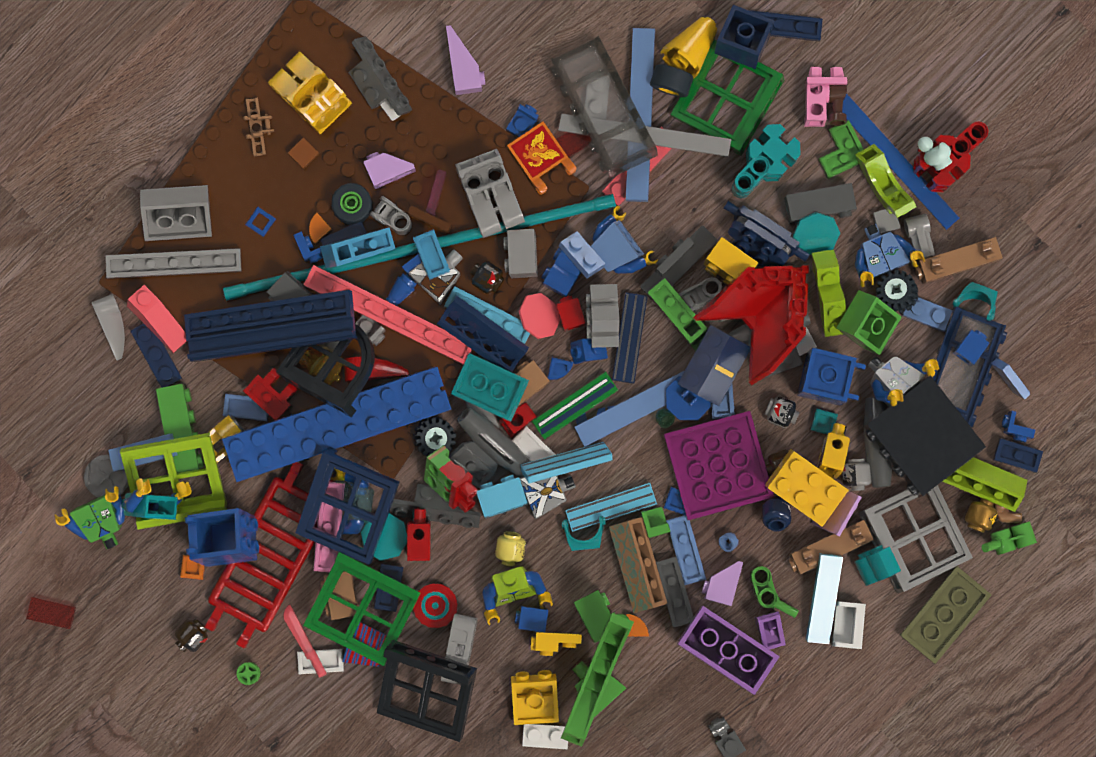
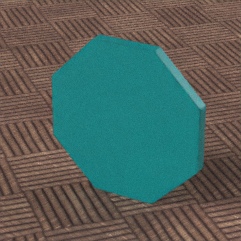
[793,212,840,255]
[361,513,407,561]

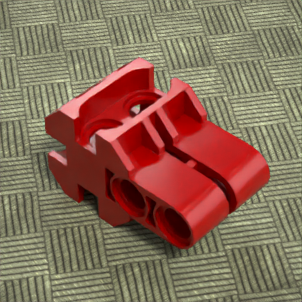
[913,121,989,193]

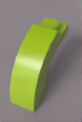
[855,144,916,218]

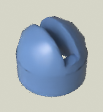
[719,532,739,552]

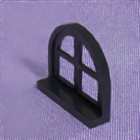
[276,324,375,418]

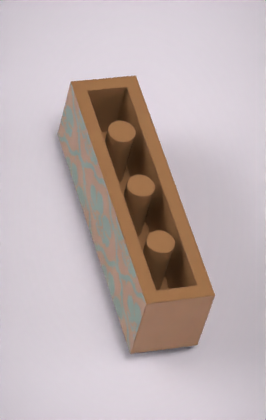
[609,517,667,613]

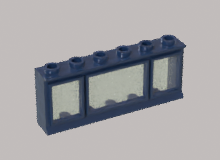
[932,307,1007,428]

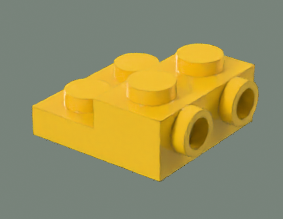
[531,632,582,656]
[511,670,559,725]

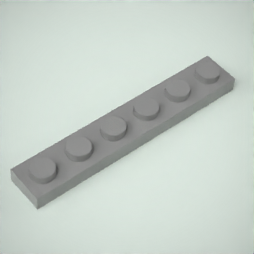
[105,249,242,278]

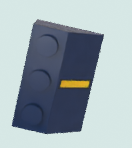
[678,325,750,406]

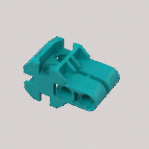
[731,124,801,199]

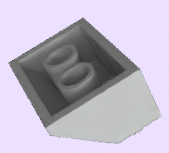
[140,185,212,241]

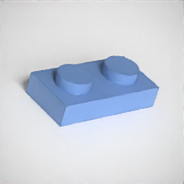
[559,232,605,278]
[902,297,952,332]

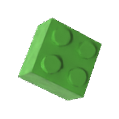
[836,290,902,355]
[573,590,615,643]

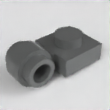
[708,717,746,757]

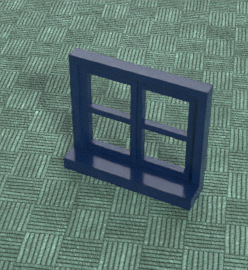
[295,447,400,565]

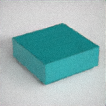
[810,409,838,435]

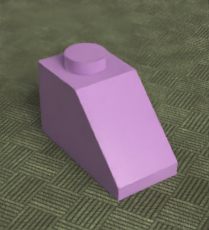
[363,152,416,189]
[701,561,743,606]

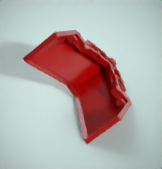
[693,265,809,386]

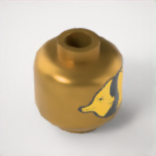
[965,498,998,533]

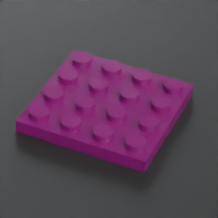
[664,411,774,520]

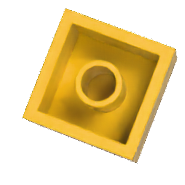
[704,237,758,285]

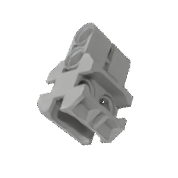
[455,149,525,238]

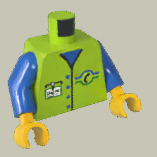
[482,567,553,625]

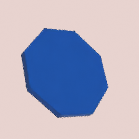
[666,376,711,420]

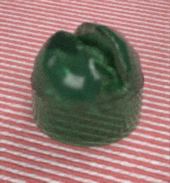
[655,409,675,428]

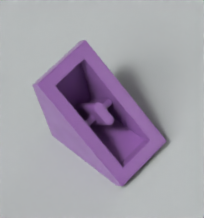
[754,611,786,650]

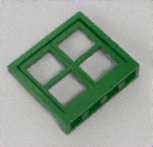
[670,39,785,156]
[303,552,421,666]

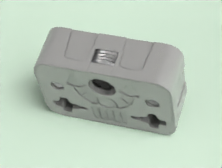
[441,614,478,685]

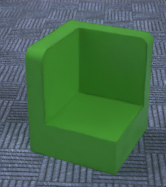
[641,507,670,538]

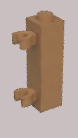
[915,237,1003,284]
[788,520,874,575]

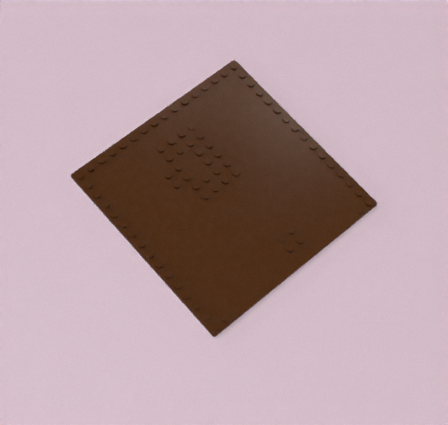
[99,0,589,479]

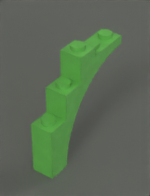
[561,613,634,747]

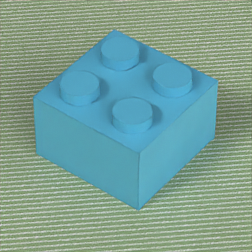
[477,475,528,518]

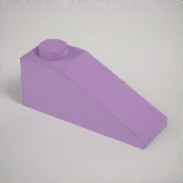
[446,26,486,95]

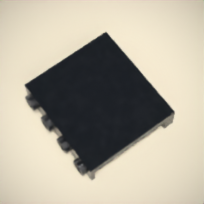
[864,375,986,498]

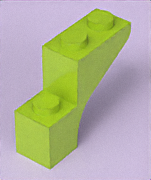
[812,249,846,337]

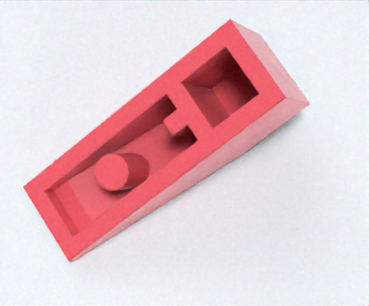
[127,285,187,354]

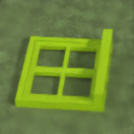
[120,433,227,530]

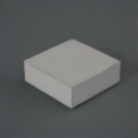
[872,209,901,234]

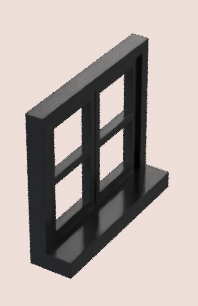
[377,640,477,742]

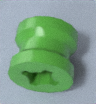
[236,662,261,685]

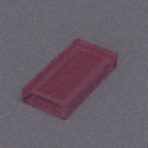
[426,170,447,216]

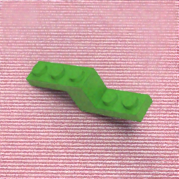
[648,278,708,351]

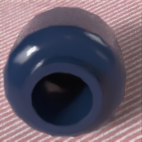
[762,498,791,532]

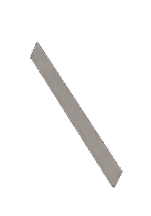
[558,114,731,157]

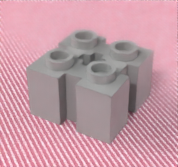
[586,284,619,348]

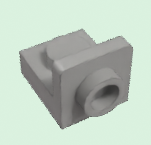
[355,315,386,346]

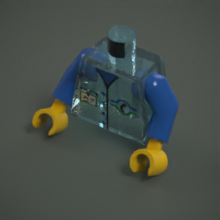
[331,468,374,535]

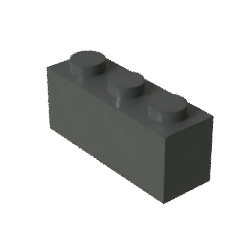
[784,183,857,226]

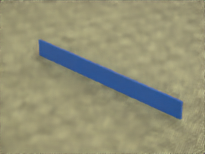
[842,94,959,230]

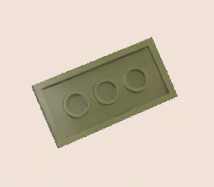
[900,566,991,664]

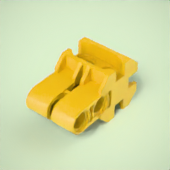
[268,51,352,134]

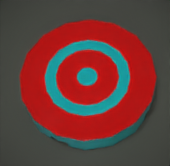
[413,583,458,628]

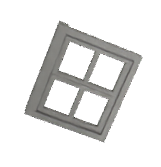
[858,485,973,594]

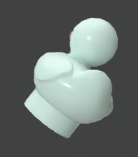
[917,137,952,171]

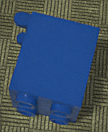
[797,348,866,406]
[185,508,259,567]

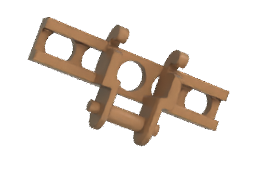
[243,97,274,157]

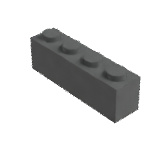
[267,270,340,352]

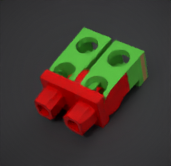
[424,445,478,513]

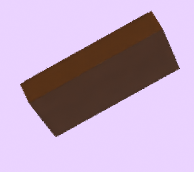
[408,206,452,234]

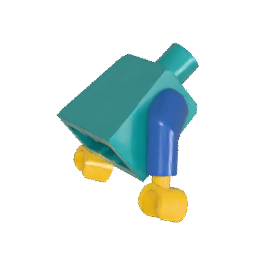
[121,478,192,520]

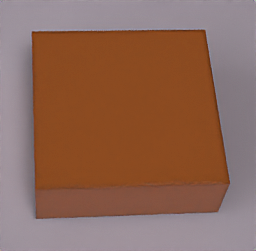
[288,137,319,169]

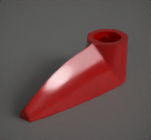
[344,357,409,382]

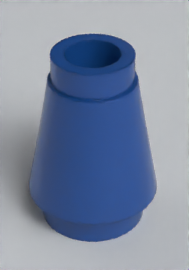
[386,273,417,306]

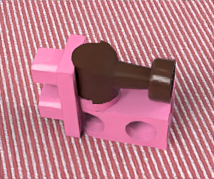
[804,67,847,127]

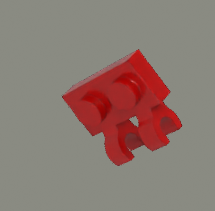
[243,368,297,420]

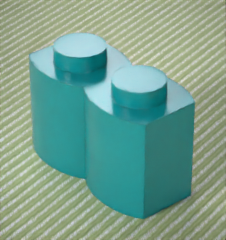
[854,545,901,586]

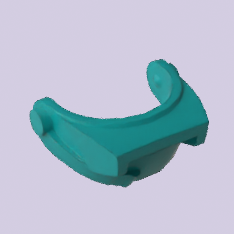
[952,282,998,321]
[562,516,606,551]

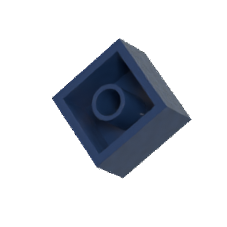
[714,5,774,69]

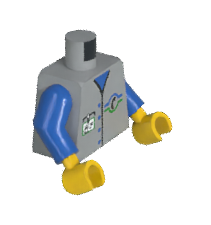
[868,356,939,407]

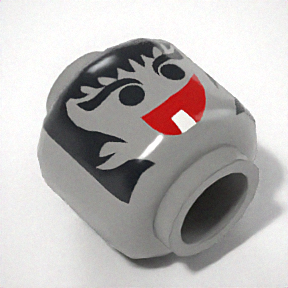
[765,396,799,428]
[842,459,872,491]

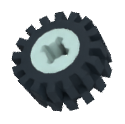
[876,270,918,313]
[413,417,456,457]

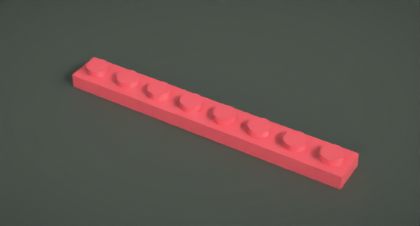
[304,265,472,365]

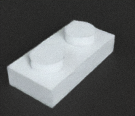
[522,724,568,749]

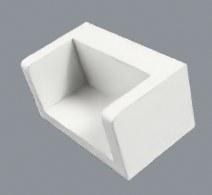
[832,601,866,649]

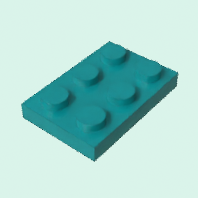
[451,353,529,421]

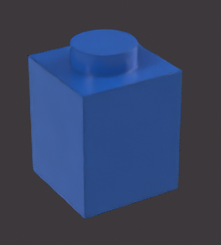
[953,330,990,367]
[515,607,548,632]

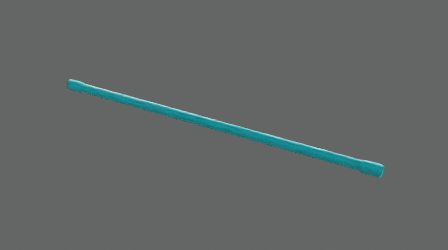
[223,194,616,301]

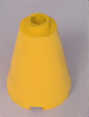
[660,17,717,79]

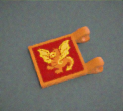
[507,121,577,195]

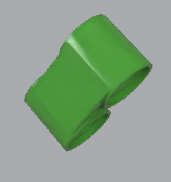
[981,521,1037,555]
[750,566,799,618]

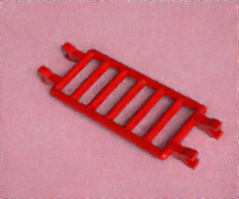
[205,462,335,648]

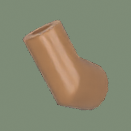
[993,503,1022,524]

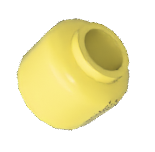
[495,531,526,566]

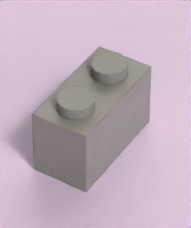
[504,229,538,278]

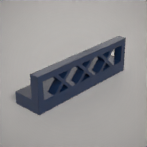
[437,296,529,372]

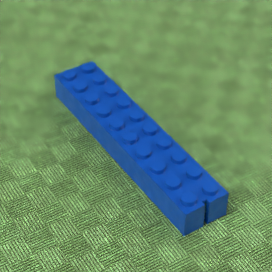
[222,367,452,482]

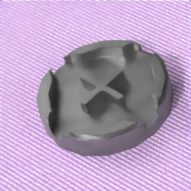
[84,455,128,498]

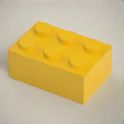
[765,449,849,527]

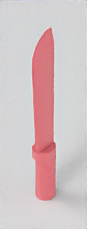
[283,605,327,678]

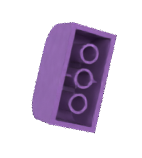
[676,606,780,695]

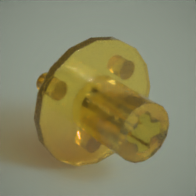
[300,349,342,385]

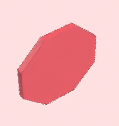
[518,293,560,339]

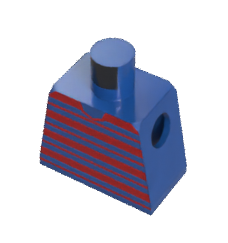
[342,622,387,667]

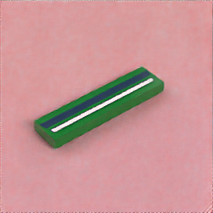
[532,372,618,440]

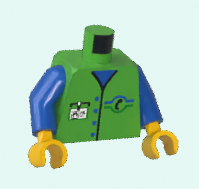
[54,486,125,549]

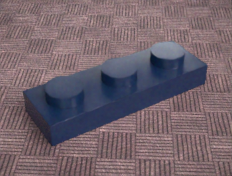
[131,323,183,388]

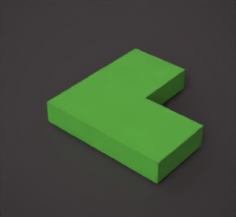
[818,120,864,179]

